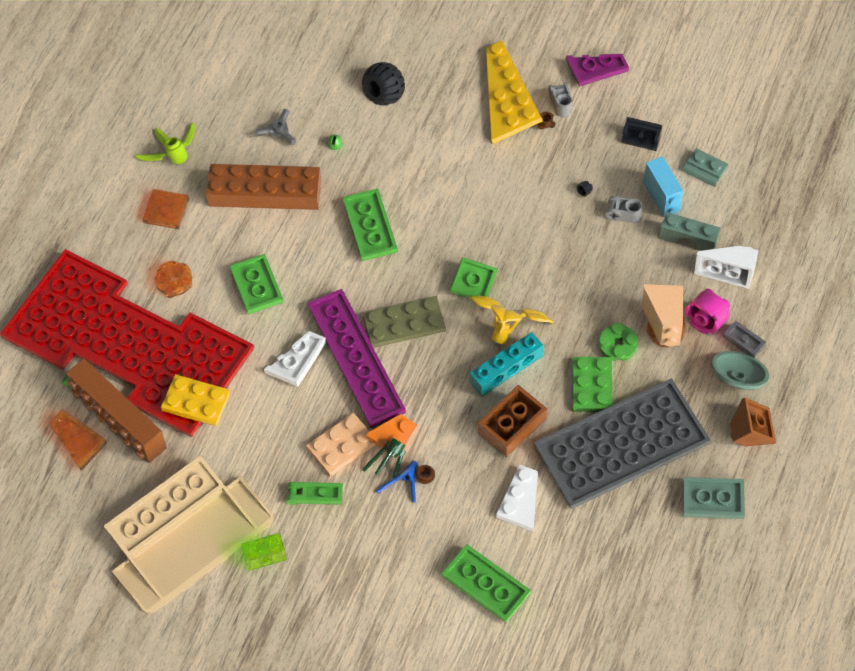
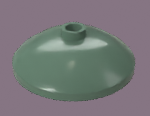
[712,351,769,390]

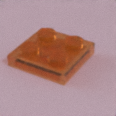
[143,189,189,230]

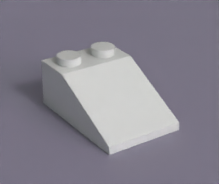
[694,246,758,289]

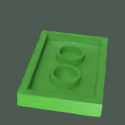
[230,254,284,315]
[573,357,613,412]

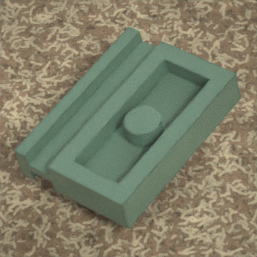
[683,148,728,187]

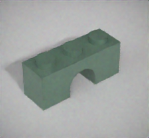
[660,212,721,251]

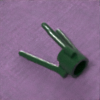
[362,437,406,478]

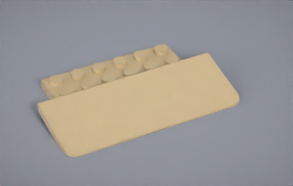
[104,455,273,613]

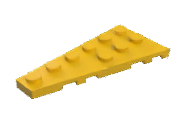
[486,40,542,144]

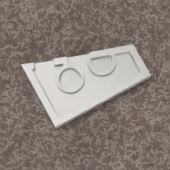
[264,331,326,387]
[496,465,538,532]

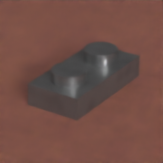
[723,320,766,358]

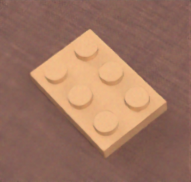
[306,413,376,476]

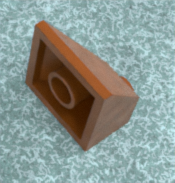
[730,398,776,447]

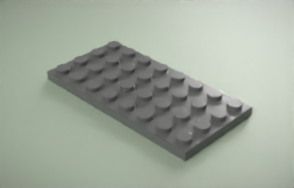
[534,378,711,509]

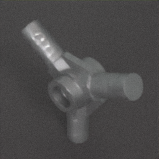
[256,109,296,145]

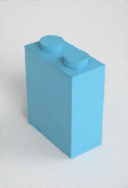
[644,156,683,217]

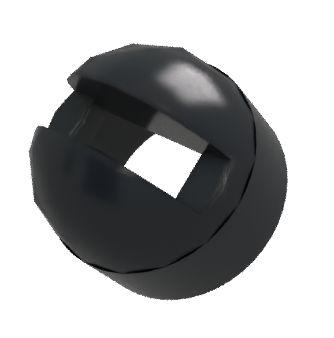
[577,181,593,197]

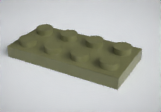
[363,296,446,348]

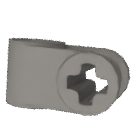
[549,82,572,117]
[605,196,642,223]

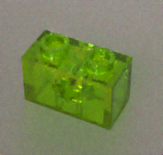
[241,533,287,571]

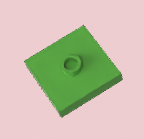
[450,257,498,299]

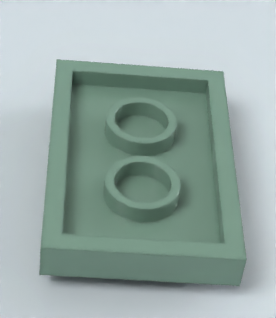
[683,477,745,519]

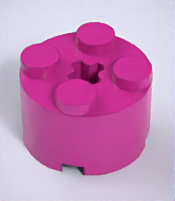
[685,288,730,334]

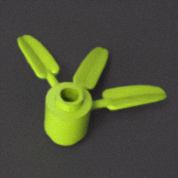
[135,122,195,164]

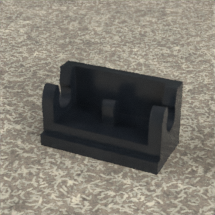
[621,117,663,151]

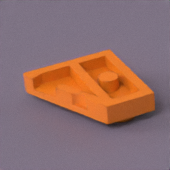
[365,414,417,456]

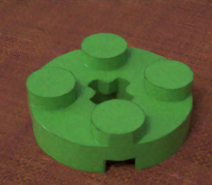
[599,323,638,361]

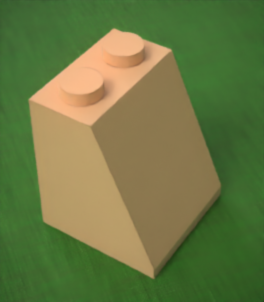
[642,284,683,347]

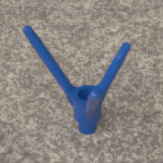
[376,460,418,503]

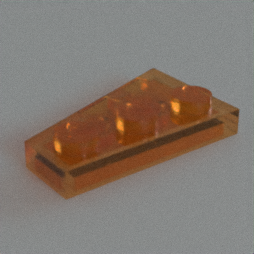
[49,409,107,471]

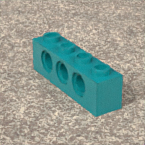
[470,332,544,397]

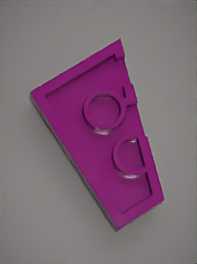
[566,54,629,87]

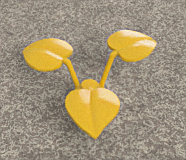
[468,296,553,344]

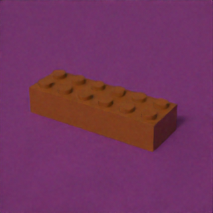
[206,164,321,210]
[66,358,167,463]

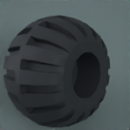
[362,62,405,106]

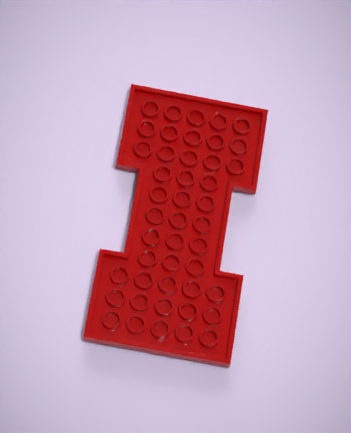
[0,249,254,438]

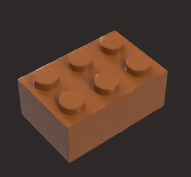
[478,385,547,457]

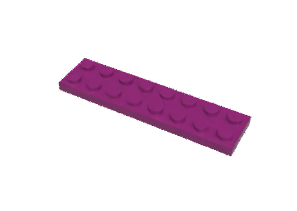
[307,289,406,428]

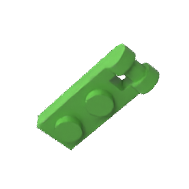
[286,482,343,505]

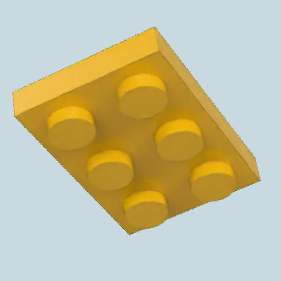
[161,374,230,426]

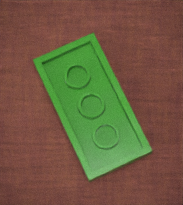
[343,188,398,261]
[441,544,531,623]

